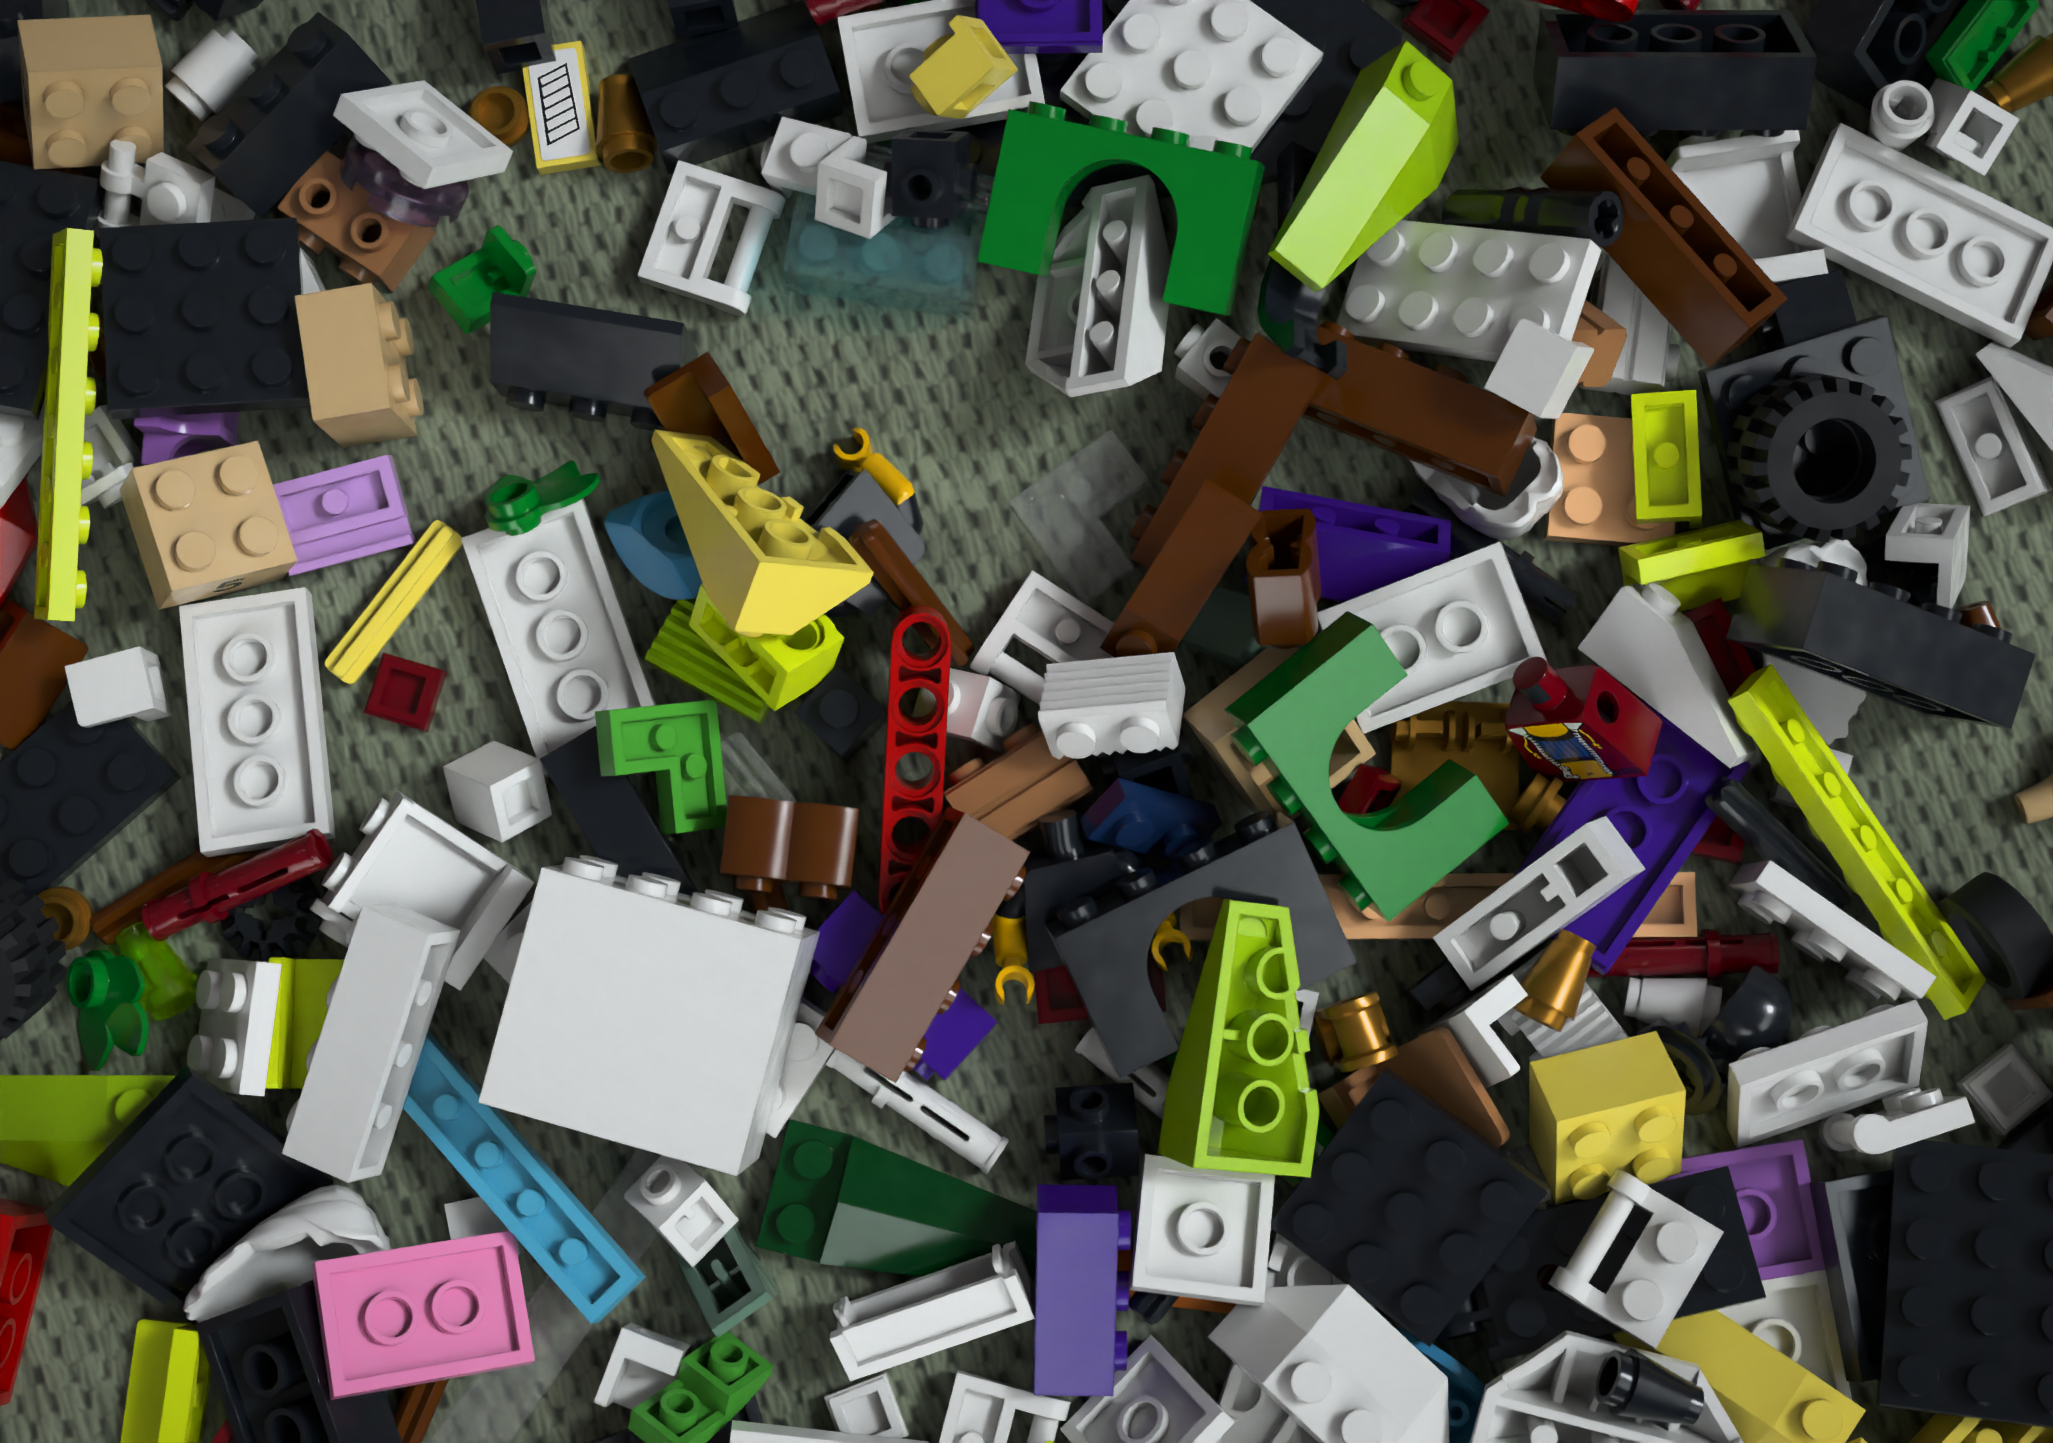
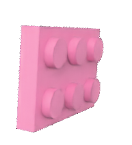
[311,1230,535,1400]

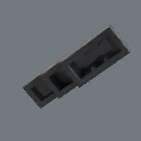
[540,726,700,896]

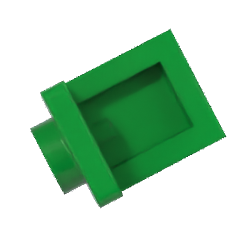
[428,225,536,335]

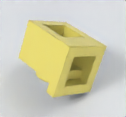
[909,15,1018,119]

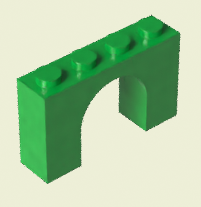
[977,101,1265,317]
[1224,611,1510,922]

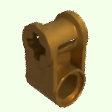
[1313,991,1398,1072]

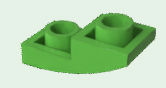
[628,1331,773,1443]

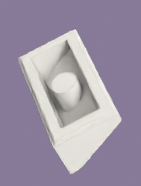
[1935,376,2052,517]

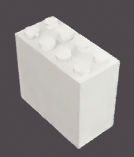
[478,855,820,1176]

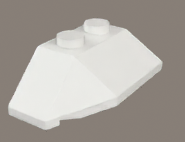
[1025,175,1171,397]
[1207,1284,1449,1443]
[1470,1330,1744,1443]

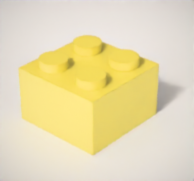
[1529,1031,1686,1205]

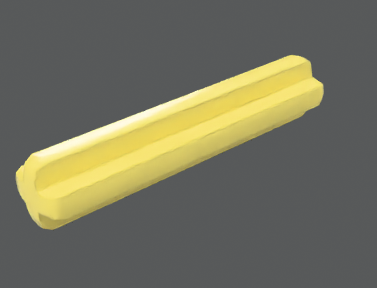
[324,520,463,685]

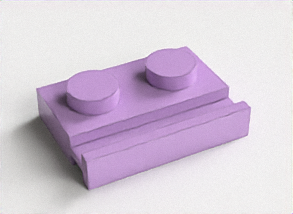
[273,455,416,576]

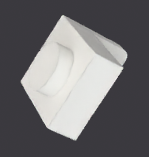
[760,117,852,199]
[80,404,143,509]
[912,668,1021,753]

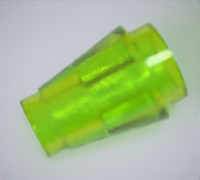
[115,922,198,1021]

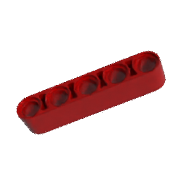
[878,605,951,915]

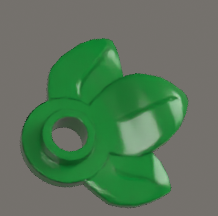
[484,460,600,536]
[67,950,149,1071]

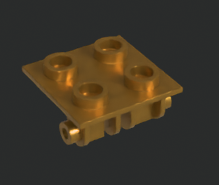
[1391,701,1519,831]

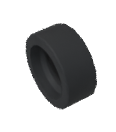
[1940,872,2053,1001]

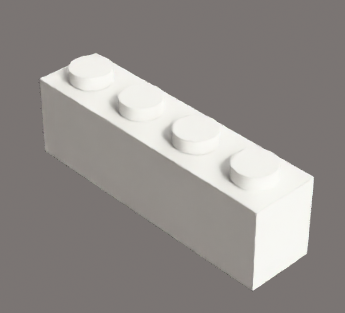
[282,903,461,1183]

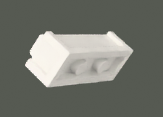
[830,1241,1035,1381]

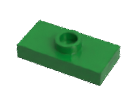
[1925,0,2039,92]

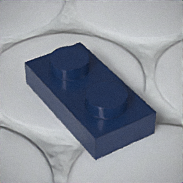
[1080,778,1222,862]

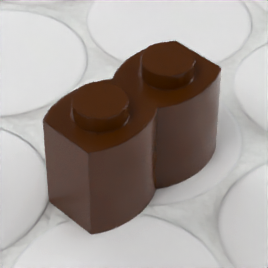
[1246,508,1321,649]
[720,795,860,901]

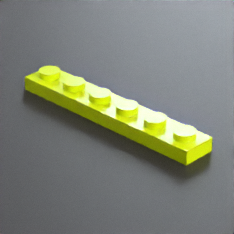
[34,228,103,621]
[1728,664,1986,1020]

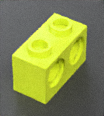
[689,584,845,712]

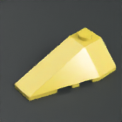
[651,429,874,637]
[1612,1310,1866,1443]

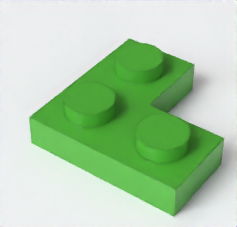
[595,699,727,834]

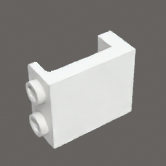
[1665,130,1828,285]
[322,790,534,991]

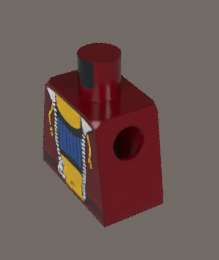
[1505,657,1663,783]

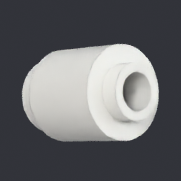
[164,29,259,122]

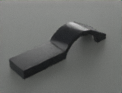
[1257,141,1347,380]

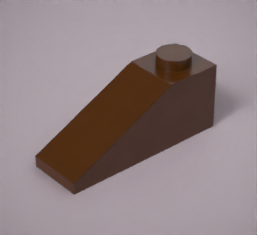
[1099,478,1262,658]

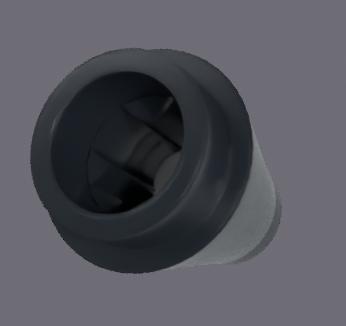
[1595,1349,1704,1426]

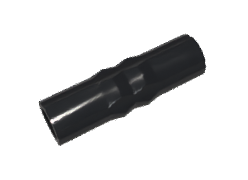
[1442,187,1624,247]

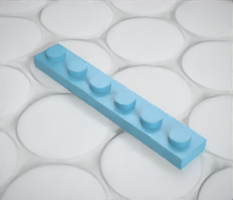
[403,1029,646,1324]

